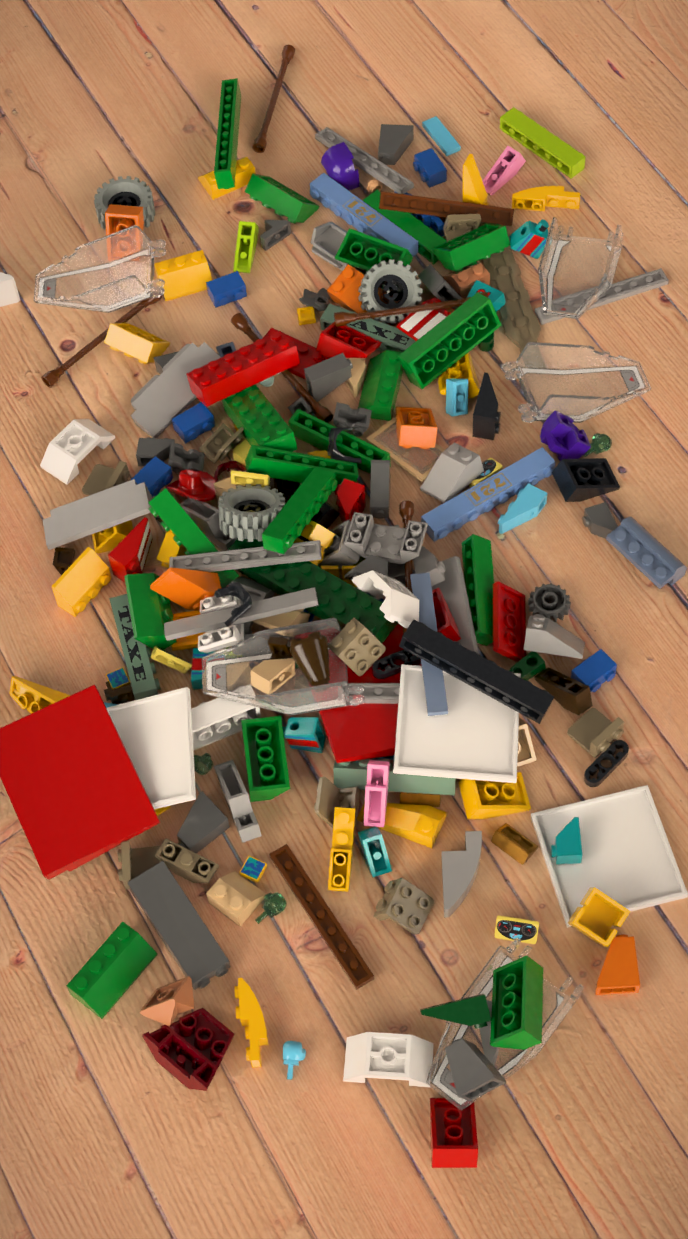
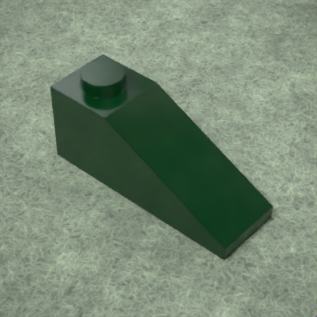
[420,994,492,1029]

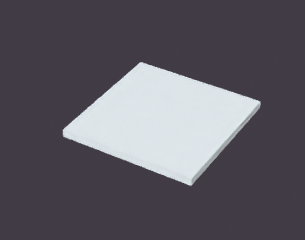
[393,664,521,783]
[107,687,196,809]
[530,785,688,928]

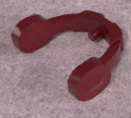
[214,461,246,482]

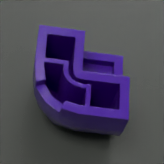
[321,142,360,191]
[540,410,591,461]

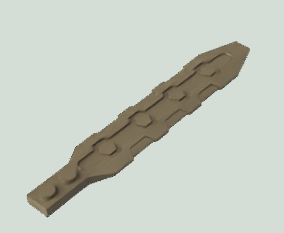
[479,222,546,375]

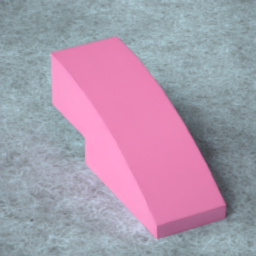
[364,760,390,827]

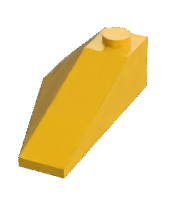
[462,153,489,206]
[438,352,480,399]
[10,676,70,714]
[357,802,447,848]

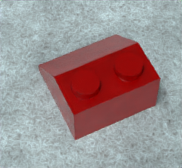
[335,478,366,523]

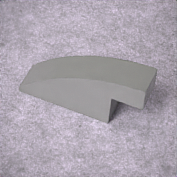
[180,498,238,551]
[214,760,262,843]
[441,831,482,918]

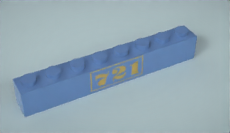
[310,173,418,257]
[421,447,556,542]

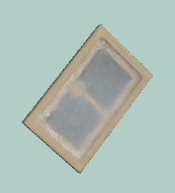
[366,417,445,482]

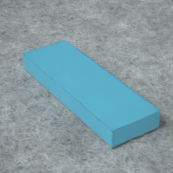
[422,116,461,156]

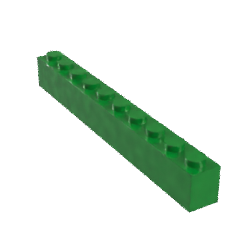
[214,78,241,189]

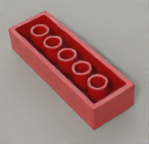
[186,331,300,407]

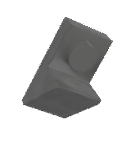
[260,220,291,251]

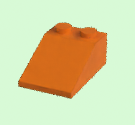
[105,204,144,262]
[327,264,387,320]
[395,406,437,449]
[150,567,221,611]

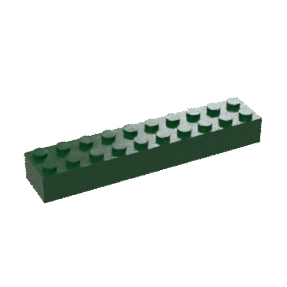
[227,538,398,643]

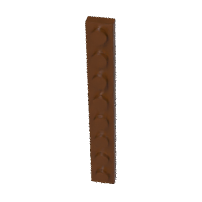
[379,191,514,226]
[269,844,374,990]

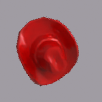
[165,469,217,502]

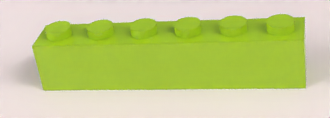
[500,107,586,179]

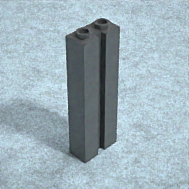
[127,861,230,990]

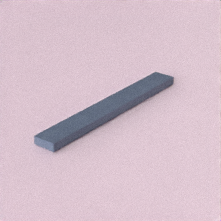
[410,573,448,716]

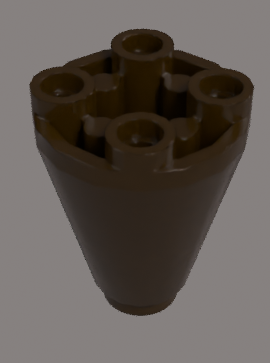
[289,632,330,691]

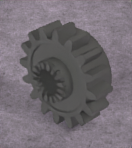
[528,583,571,623]

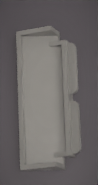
[310,222,384,288]
[131,342,221,439]
[43,479,152,550]
[431,556,479,654]

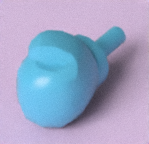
[283,1041,306,1080]

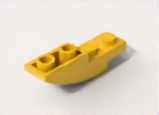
[512,186,580,211]
[328,807,356,892]
[234,978,269,1068]

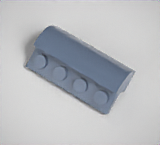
[606,517,687,589]

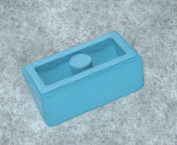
[446,379,468,417]

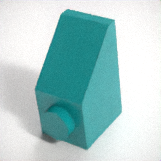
[551,817,582,865]
[357,827,392,877]

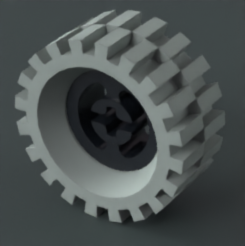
[94,176,155,231]
[358,260,423,325]
[219,484,285,542]

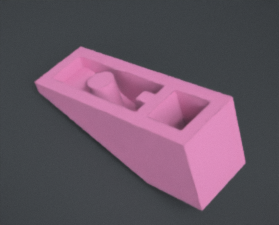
[482,146,526,196]

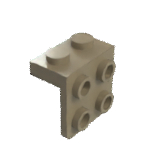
[443,214,481,241]
[199,423,244,464]
[82,461,130,496]
[328,618,386,676]
[567,708,624,758]
[314,776,360,828]
[118,841,161,889]
[374,878,434,935]

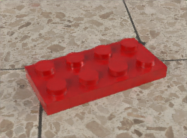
[262,327,330,380]
[493,581,526,662]

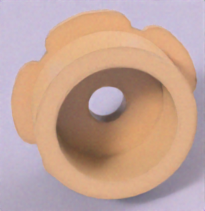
[367,179,382,194]

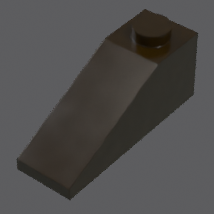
[534,667,593,716]

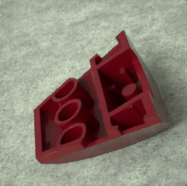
[142,1008,235,1091]

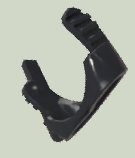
[328,427,362,463]
[214,582,252,627]

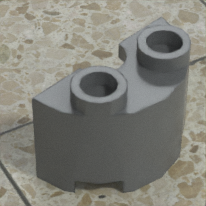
[333,402,372,437]
[168,442,205,474]

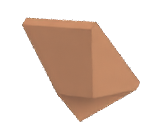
[140,976,195,1026]

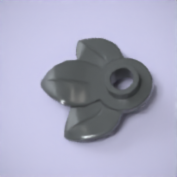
[299,288,331,311]

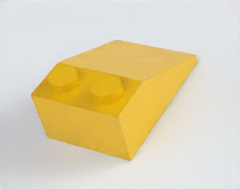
[458,772,531,819]

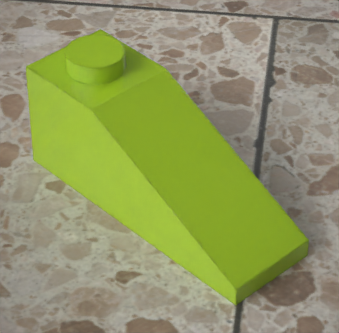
[233,221,259,273]

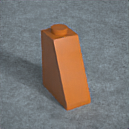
[595,934,640,995]

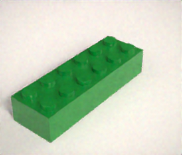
[397,292,502,389]
[222,384,298,452]

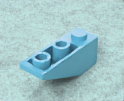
[498,483,547,534]

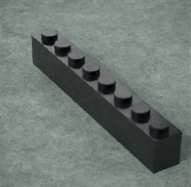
[399,619,554,724]

